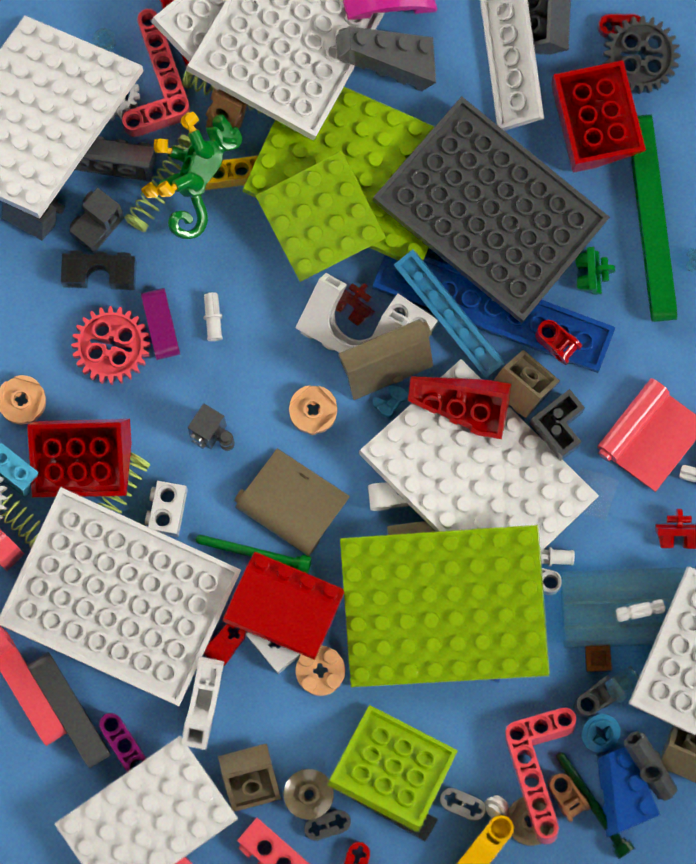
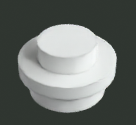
[485,795,509,818]

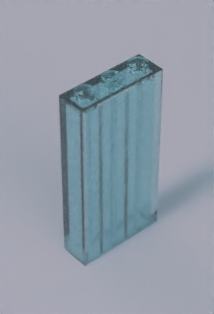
[560,567,696,648]

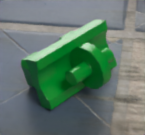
[575,247,616,295]

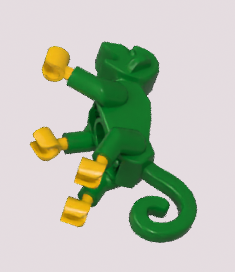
[141,112,242,239]

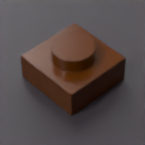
[585,646,612,672]

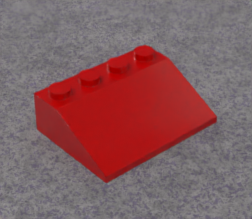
[551,60,646,173]
[27,419,132,498]
[223,551,345,660]

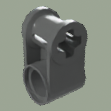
[574,675,623,718]

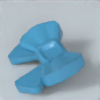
[373,385,408,418]

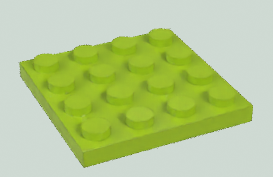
[255,151,387,282]
[327,705,458,832]

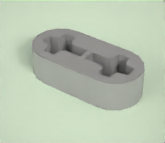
[440,788,486,821]

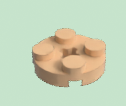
[0,375,46,425]
[289,386,338,435]
[296,646,345,696]

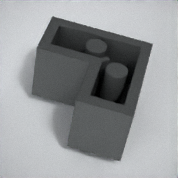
[69,187,124,254]
[530,389,585,461]

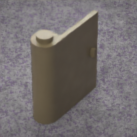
[338,319,433,400]
[234,448,350,556]

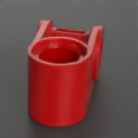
[535,320,582,365]
[203,624,246,667]

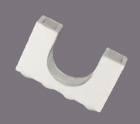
[295,273,410,353]

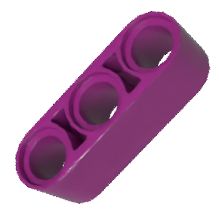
[141,288,180,360]
[99,713,147,773]

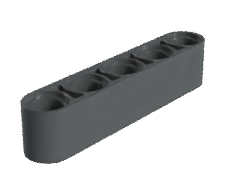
[27,652,111,769]

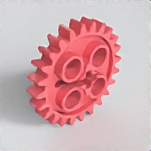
[71,306,151,385]

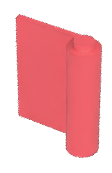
[597,378,696,492]

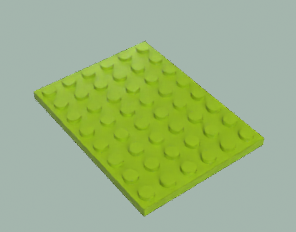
[242,87,435,261]
[340,525,550,687]

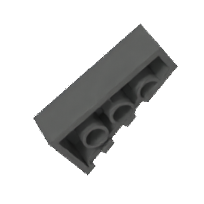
[336,26,436,91]

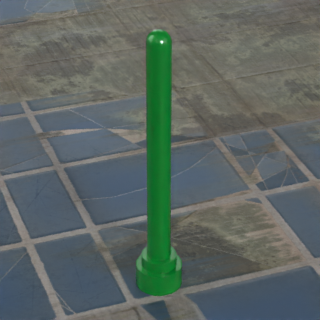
[196,535,312,574]

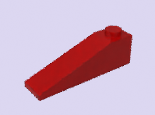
[408,376,512,439]

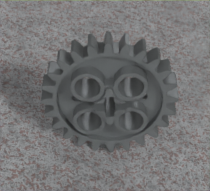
[602,16,680,94]

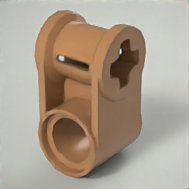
[548,774,591,823]

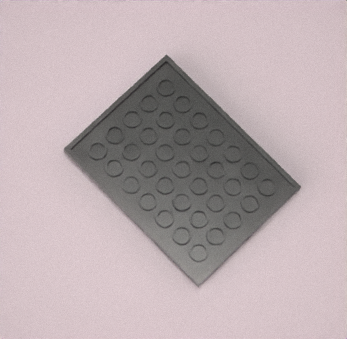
[372,96,610,323]

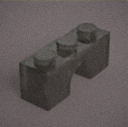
[61,250,137,290]

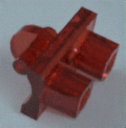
[335,283,376,326]

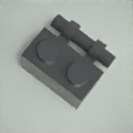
[2,198,65,240]
[188,403,235,451]

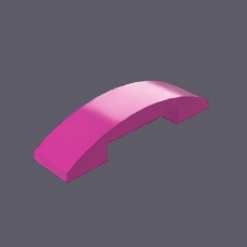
[343,0,437,20]

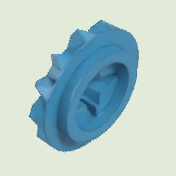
[580,713,620,752]

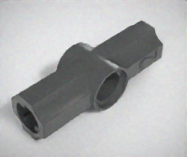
[624,731,677,801]

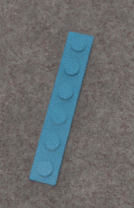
[394,249,505,378]

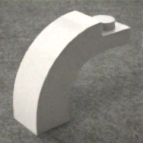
[181,657,224,750]

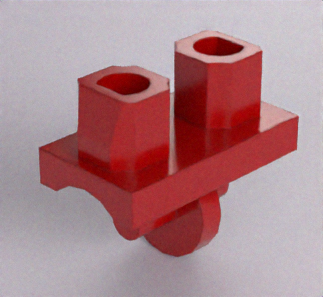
[655,509,696,549]

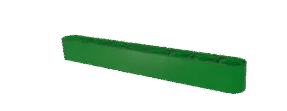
[630,114,677,322]

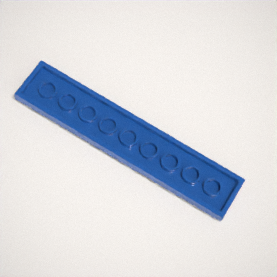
[372,255,616,373]

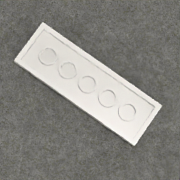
[480,0,544,131]

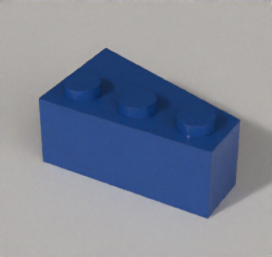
[597,747,660,838]

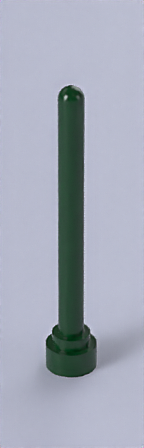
[556,752,635,859]

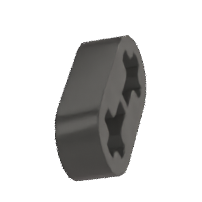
[304,810,351,841]

